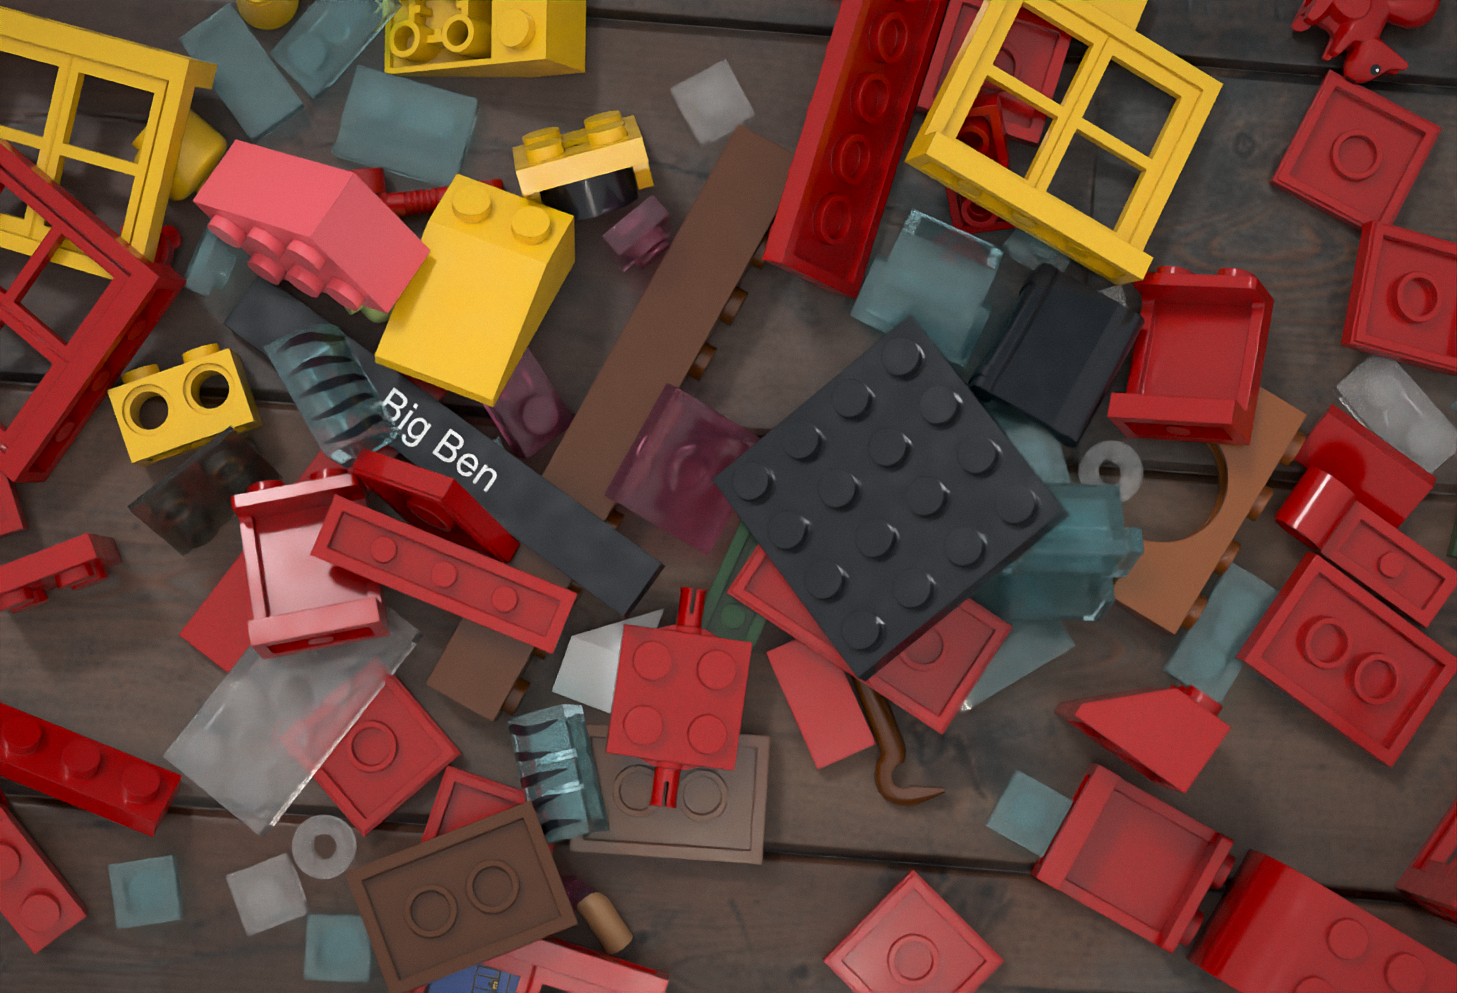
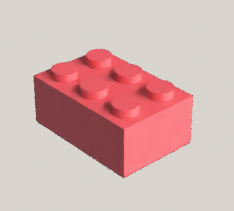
[193,140,431,314]

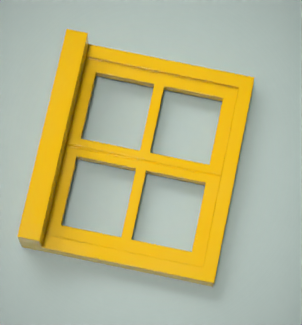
[904,0,1223,286]
[0,6,218,280]

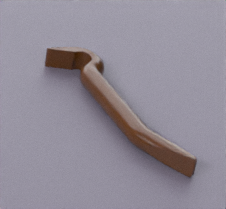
[850,675,945,807]

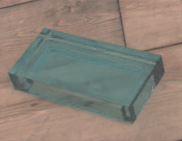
[179,2,306,144]

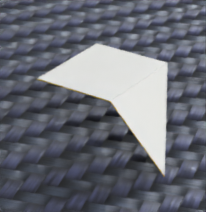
[552,608,664,713]

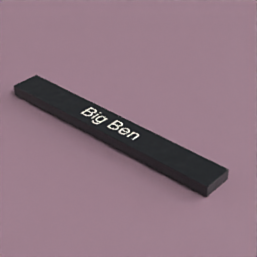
[223,275,665,619]

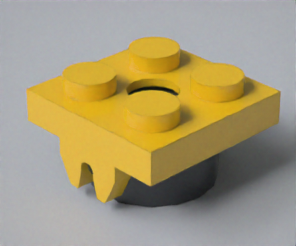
[512,110,654,221]

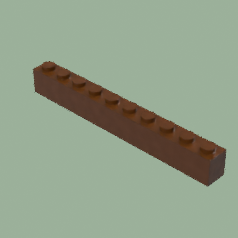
[425,123,795,722]

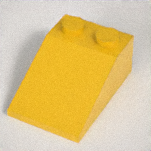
[375,173,575,407]

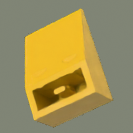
[384,0,586,78]

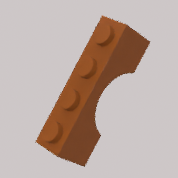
[1101,386,1307,636]

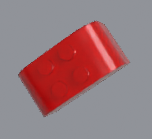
[1186,849,1457,993]

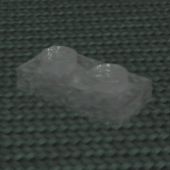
[1331,354,1457,474]

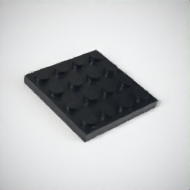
[712,315,1070,682]

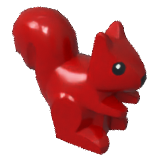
[1290,0,1441,84]

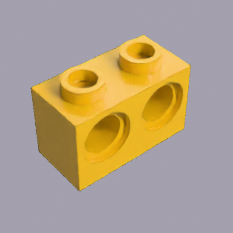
[107,343,263,467]

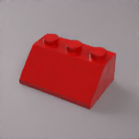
[1054,684,1231,793]

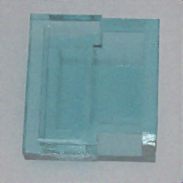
[850,208,1004,367]
[997,483,1144,621]

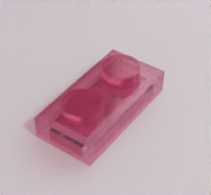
[602,194,672,273]
[482,347,573,459]

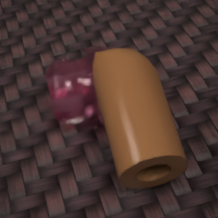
[560,875,633,954]

